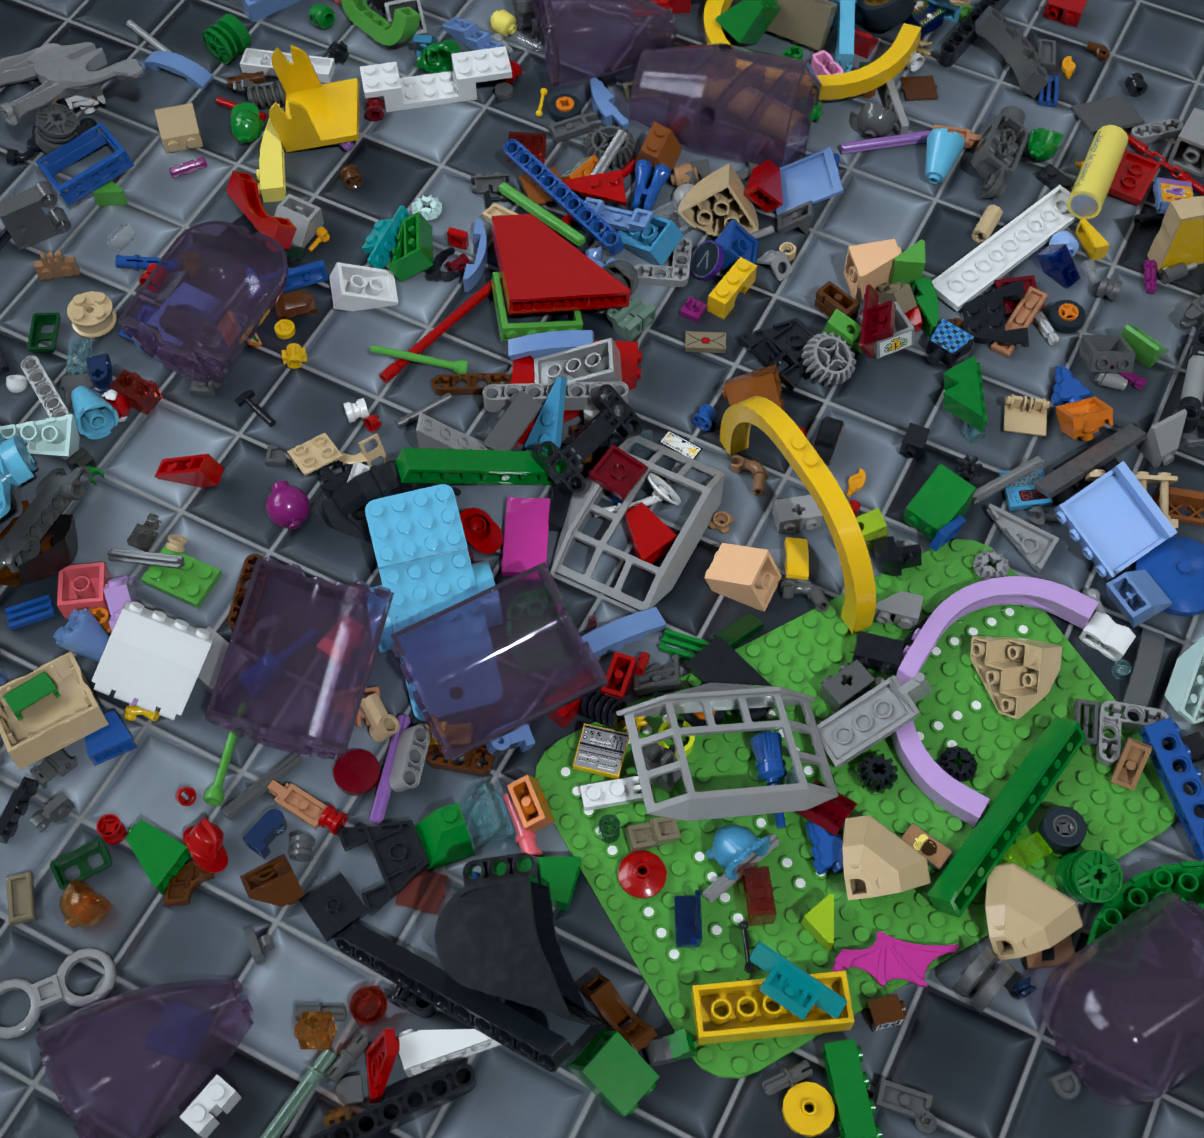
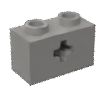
[772,495,823,533]

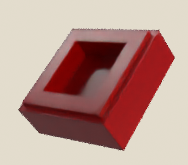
[447,227,469,250]

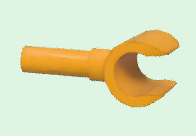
[308,226,330,252]

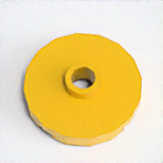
[782,1082,835,1137]

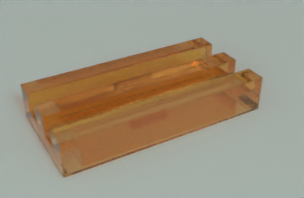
[323,1104,354,1128]

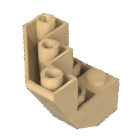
[970,636,1062,719]
[842,815,931,900]
[985,863,1083,960]

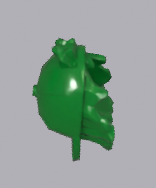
[416,39,461,74]
[231,103,264,144]
[1026,127,1064,162]

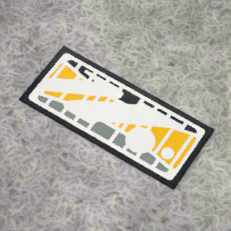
[659,430,703,459]

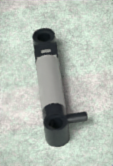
[1178,332,1204,434]

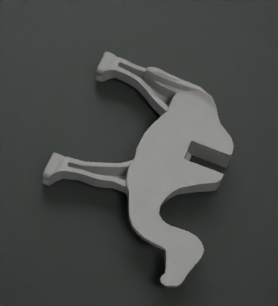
[0,42,143,126]

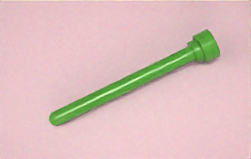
[370,345,468,374]
[203,701,247,806]

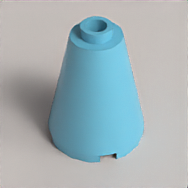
[925,128,965,184]
[71,386,119,440]

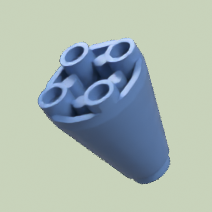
[53,608,110,663]

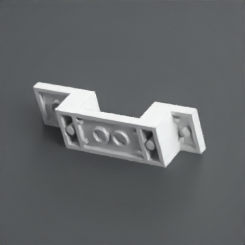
[360,46,512,112]

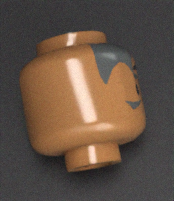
[670,163,699,188]

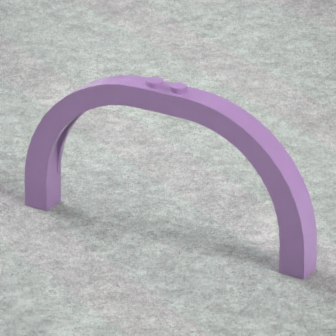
[891,576,1099,827]

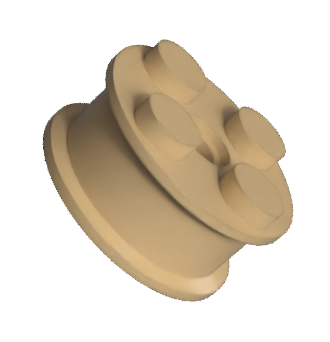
[67,291,117,338]

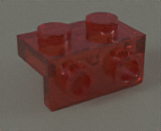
[507,132,547,164]

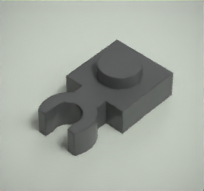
[30,792,75,833]

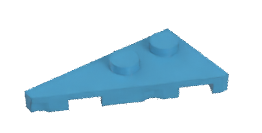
[524,377,567,451]

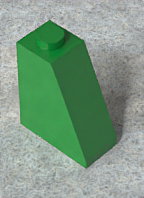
[126,819,192,895]

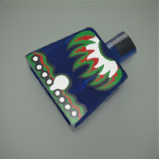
[902,0,945,39]

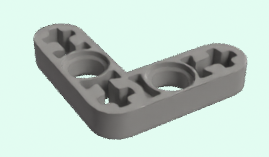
[634,237,692,287]
[1096,701,1169,766]

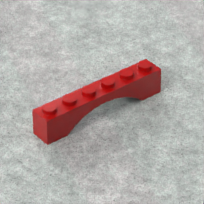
[226,171,297,250]

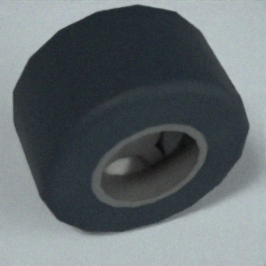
[1038,806,1087,855]

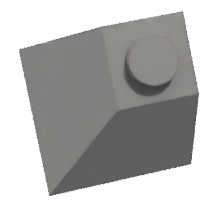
[1139,409,1187,468]

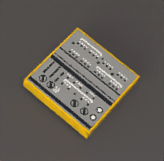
[573,723,629,779]

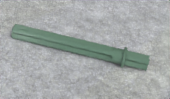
[260,1048,337,1138]

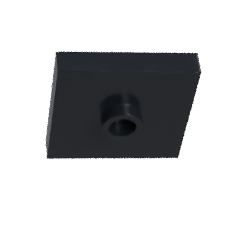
[300,873,369,942]

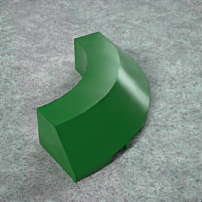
[1085,861,1204,979]

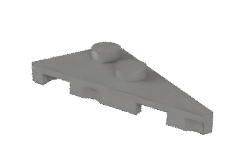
[986,504,1059,573]

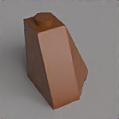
[722,364,785,411]

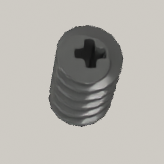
[247,82,286,109]

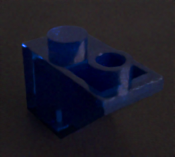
[1036,244,1080,289]

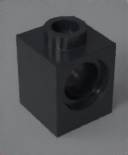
[899,422,930,460]

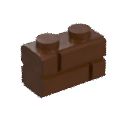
[814,281,860,320]

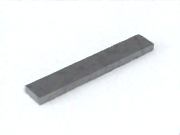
[1035,423,1146,499]

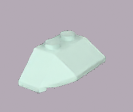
[1164,636,1204,725]

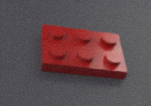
[1108,150,1161,206]

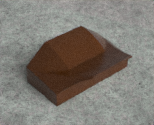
[274,290,318,321]

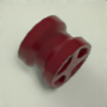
[366,97,384,122]

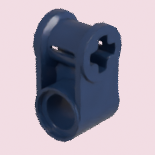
[86,353,113,394]

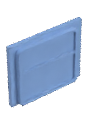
[776,147,844,215]

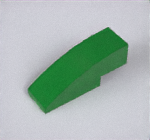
[912,276,939,339]

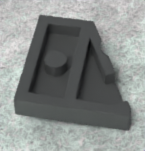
[634,654,681,696]

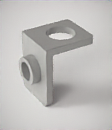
[756,250,793,281]

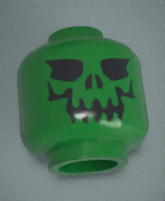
[308,3,335,29]

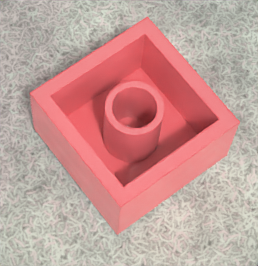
[57,562,111,618]

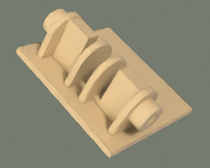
[1003,394,1050,437]
[287,433,343,476]

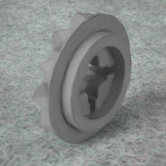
[973,549,1010,580]

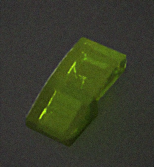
[999,832,1053,870]

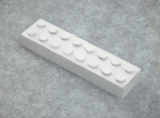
[240,48,336,83]

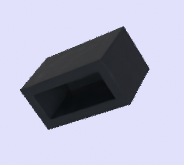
[851,631,904,675]

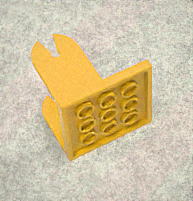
[269,45,359,152]

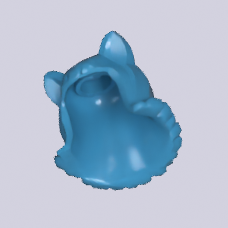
[705,824,771,880]

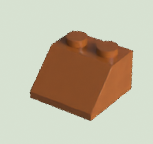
[635,121,683,173]

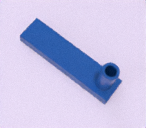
[246,260,328,301]

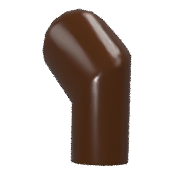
[1086,41,1110,61]

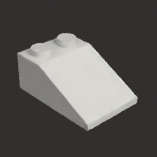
[329,262,398,312]

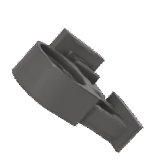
[29,748,78,789]

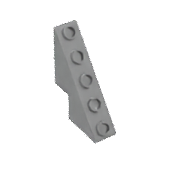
[416,413,494,450]

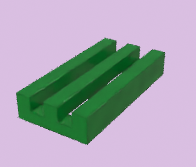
[659,629,709,660]

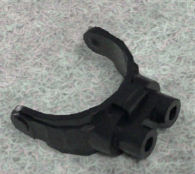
[426,247,461,282]

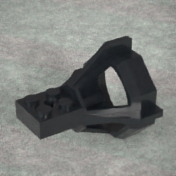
[322,460,430,544]

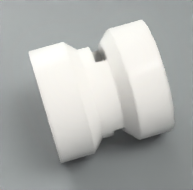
[907,50,925,72]
[343,398,369,423]

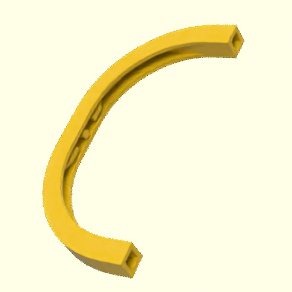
[704,0,921,100]
[720,396,876,634]

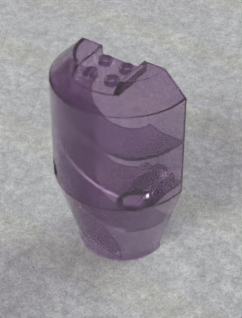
[629,43,823,168]

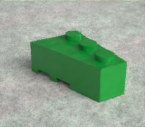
[387,211,433,282]

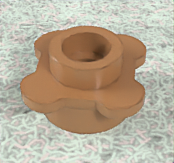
[709,511,734,534]

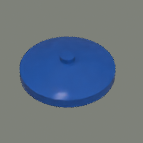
[1134,536,1204,617]

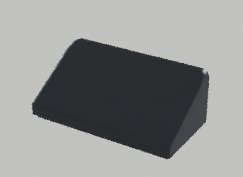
[548,487,572,532]

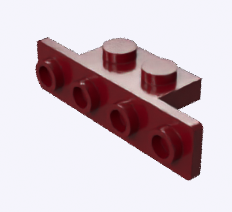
[859,284,896,358]

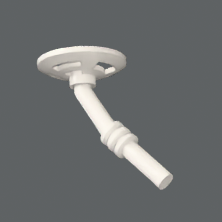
[593,473,681,517]

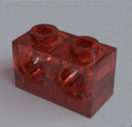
[109,369,162,415]
[742,866,776,926]

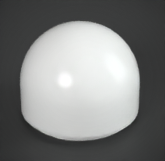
[6,375,28,393]

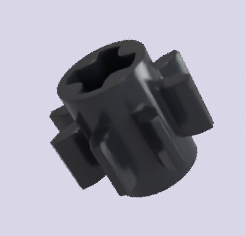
[327,41,350,64]
[955,454,983,482]

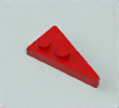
[562,170,627,206]

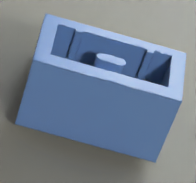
[1106,570,1172,628]

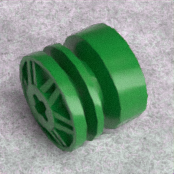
[202,14,251,64]
[1055,850,1123,903]

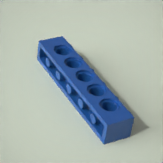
[1139,717,1204,862]

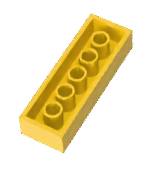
[691,971,855,1045]

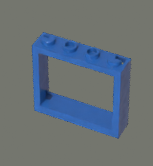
[36,123,134,206]

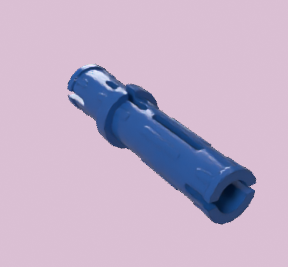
[115,254,178,271]

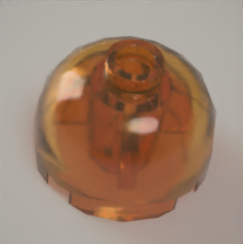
[59,880,112,928]

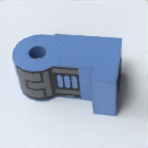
[486,722,535,756]

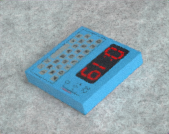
[999,468,1053,511]

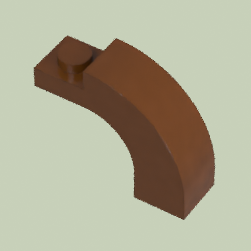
[580,973,657,1052]

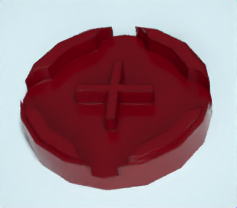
[333,749,381,796]

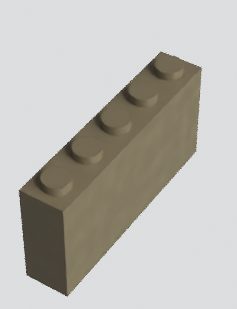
[765,0,838,51]

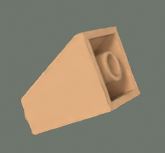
[843,239,902,302]
[704,543,782,612]

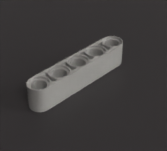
[21,355,72,418]

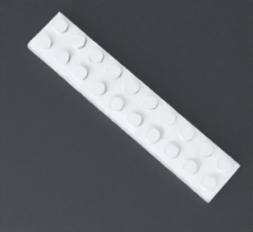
[932,185,1078,311]

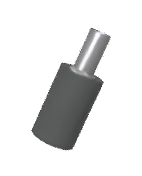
[1159,262,1197,284]

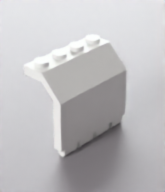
[92,601,215,721]

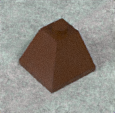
[240,854,305,907]

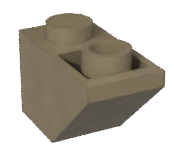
[875,282,917,313]

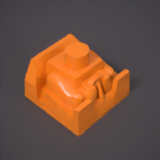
[1055,396,1113,441]

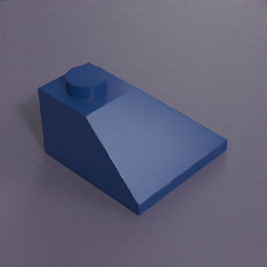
[714,219,759,270]

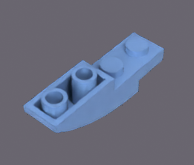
[590,75,630,132]

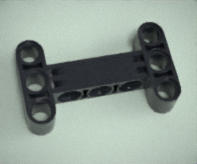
[532,384,644,495]

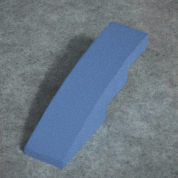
[442,17,504,51]
[508,330,594,360]
[574,607,667,660]

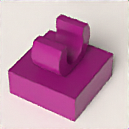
[680,296,707,323]

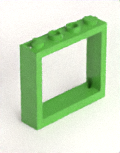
[491,272,583,342]

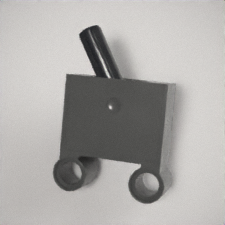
[0,181,71,251]

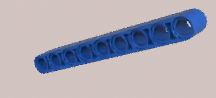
[503,139,624,255]

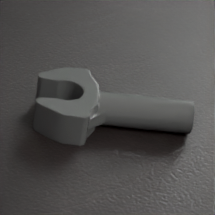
[1027,506,1059,529]

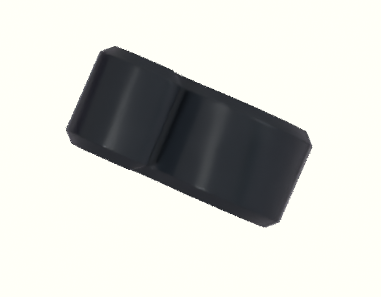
[813,416,845,467]

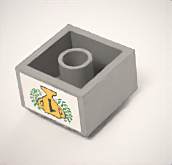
[859,302,914,359]

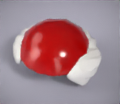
[102,390,130,422]

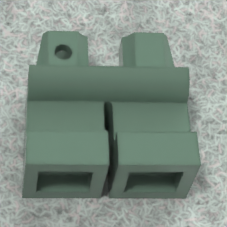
[607,296,656,342]

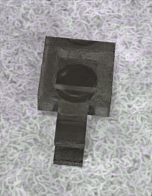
[127,513,162,552]

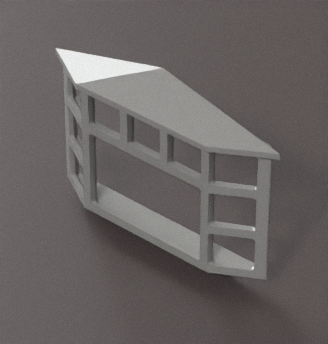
[549,435,725,611]
[616,682,838,821]

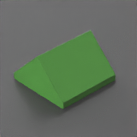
[889,239,925,289]
[1121,324,1169,369]

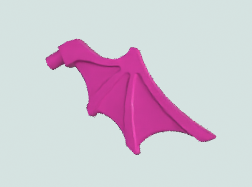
[831,931,959,987]

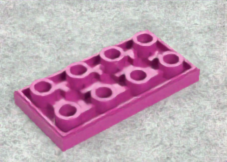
[502,497,550,577]

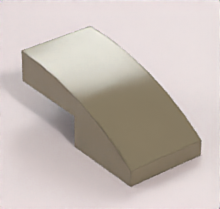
[625,817,681,852]

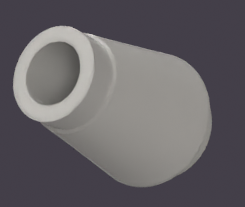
[1094,368,1128,391]

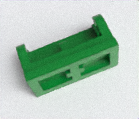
[3,671,61,721]

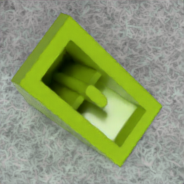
[801,894,834,951]

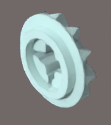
[411,195,442,221]

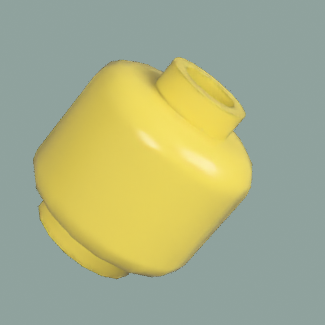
[490,9,517,37]

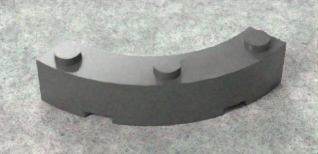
[975,5,1049,98]

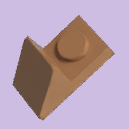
[1111,737,1152,791]

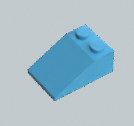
[614,209,684,266]

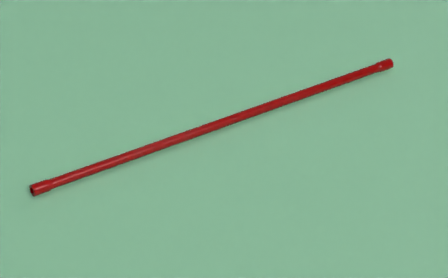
[379,115,690,383]

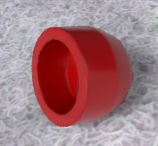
[364,415,382,433]
[175,786,197,806]

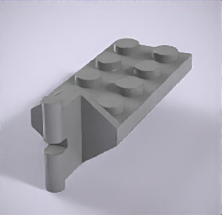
[817,673,932,769]

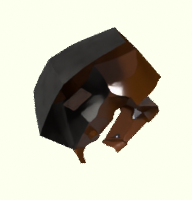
[0,500,78,587]

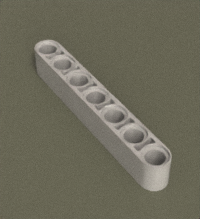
[483,381,629,412]

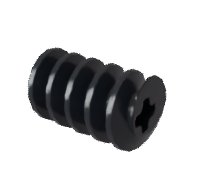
[579,689,627,731]

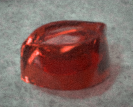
[349,986,388,1029]

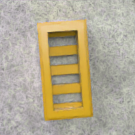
[1075,218,1110,261]

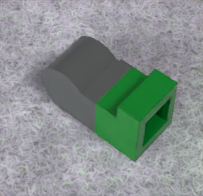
[645,1029,697,1066]

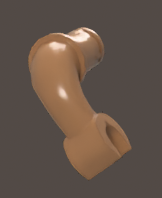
[731,455,769,496]

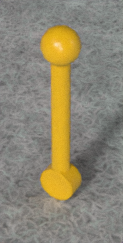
[536,88,548,117]

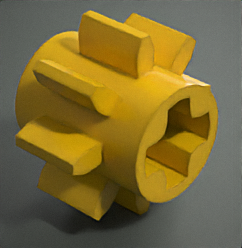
[281,343,307,369]

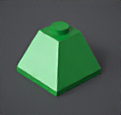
[415,802,475,871]

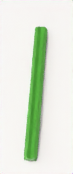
[498,182,586,246]

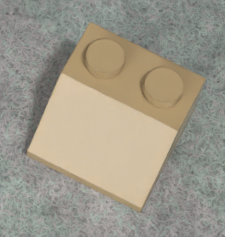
[155,103,203,153]

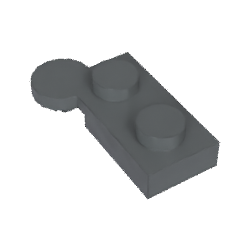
[875,1079,937,1134]

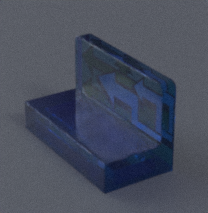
[674,890,702,948]

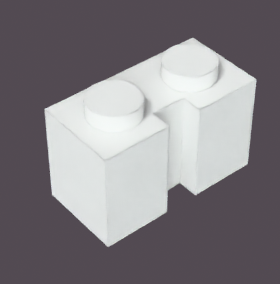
[180,1075,242,1138]

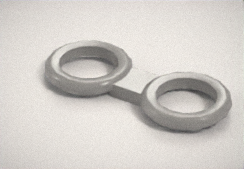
[0,948,116,1039]

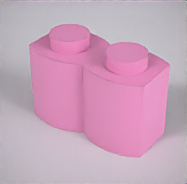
[810,50,844,75]

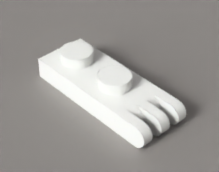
[580,776,644,811]

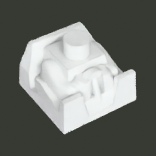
[64,85,106,114]

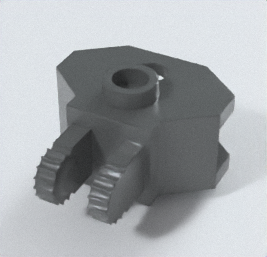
[633,743,683,792]

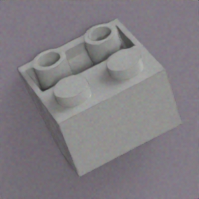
[275,194,324,250]

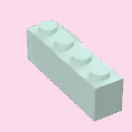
[0,414,80,458]

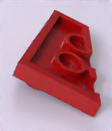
[365,1028,400,1104]

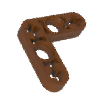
[426,710,502,776]

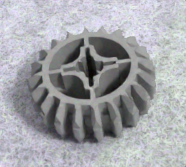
[801,332,857,387]

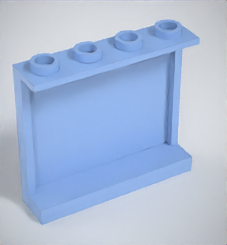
[1054,461,1178,580]

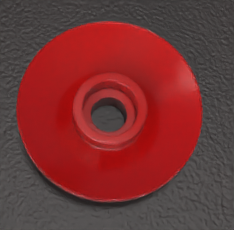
[618,851,667,899]

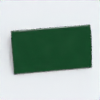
[713,613,764,649]

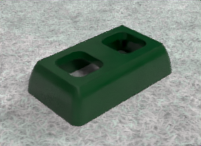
[27,312,61,354]
[50,838,112,890]

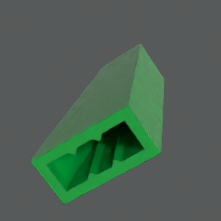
[480,856,581,911]

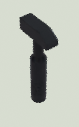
[484,190,527,209]
[234,390,276,427]

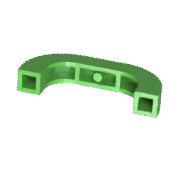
[341,0,420,46]

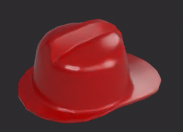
[460,507,503,554]
[183,818,228,873]

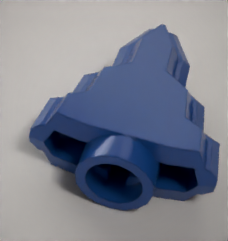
[1051,365,1094,406]
[806,821,844,875]

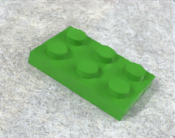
[141,545,222,609]

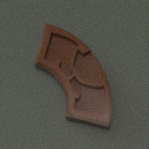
[163,859,215,907]

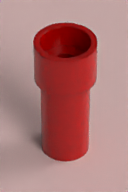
[635,652,650,675]

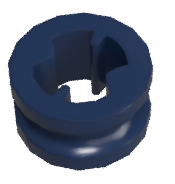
[1010,977,1037,1000]

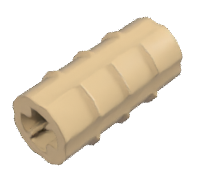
[971,205,1003,244]

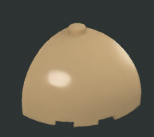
[678,163,759,237]

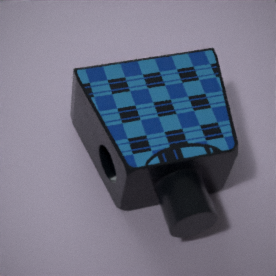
[926,318,975,366]

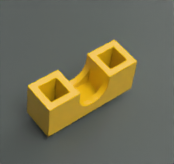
[707,257,757,320]

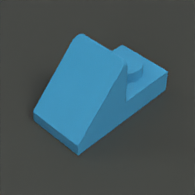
[413,34,438,58]

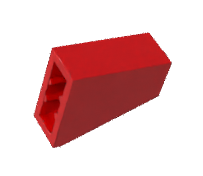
[744,159,783,213]
[625,502,676,571]

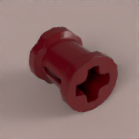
[445,253,471,273]

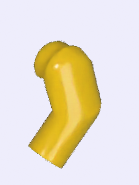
[124,704,160,722]

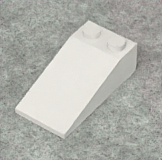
[399,1029,502,1078]

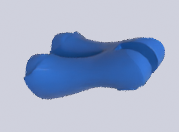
[631,160,671,211]

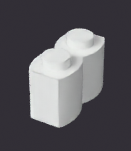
[1079,611,1136,662]

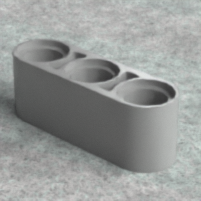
[389,724,431,792]

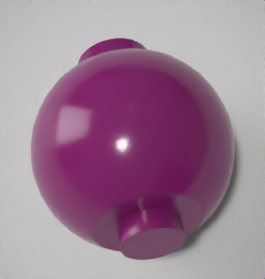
[266,480,310,530]

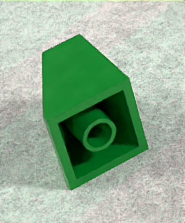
[715,0,781,44]
[903,464,976,540]
[567,1029,660,1117]

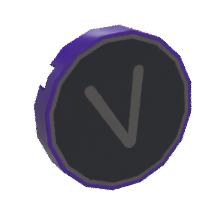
[690,240,724,280]

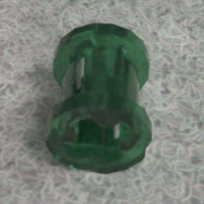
[599,814,620,844]

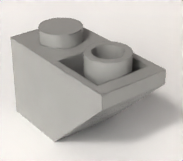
[873,591,924,629]

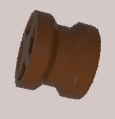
[340,165,363,189]

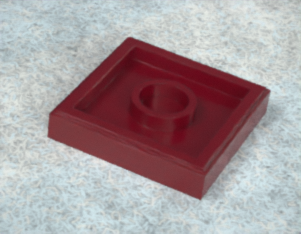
[588,444,648,501]

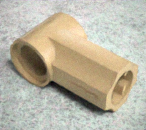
[359,693,400,742]

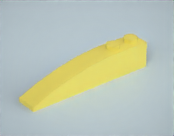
[256,104,286,203]

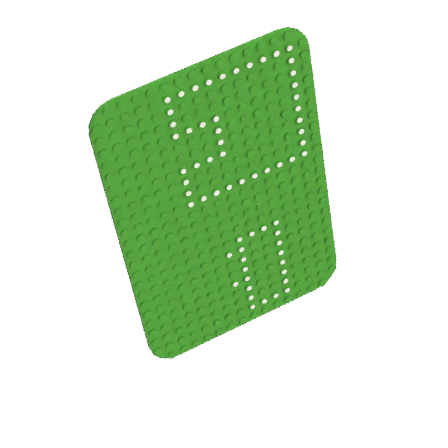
[535,539,1178,1079]

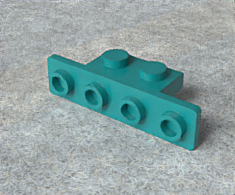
[361,205,411,269]
[750,942,847,1020]

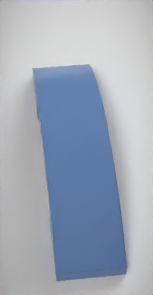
[143,51,214,90]
[584,197,654,231]
[463,219,488,292]

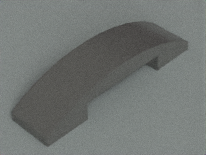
[1122,628,1165,707]

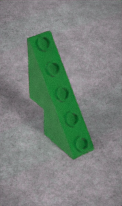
[943,356,988,433]

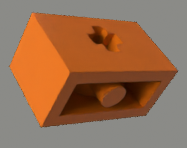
[507,775,555,832]

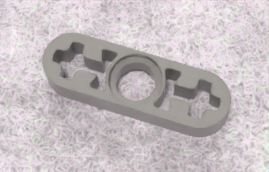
[1130,118,1183,144]

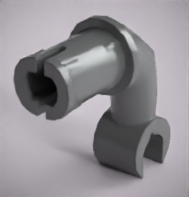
[780,580,829,612]

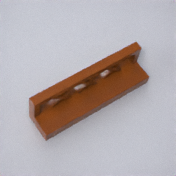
[1152,485,1204,526]

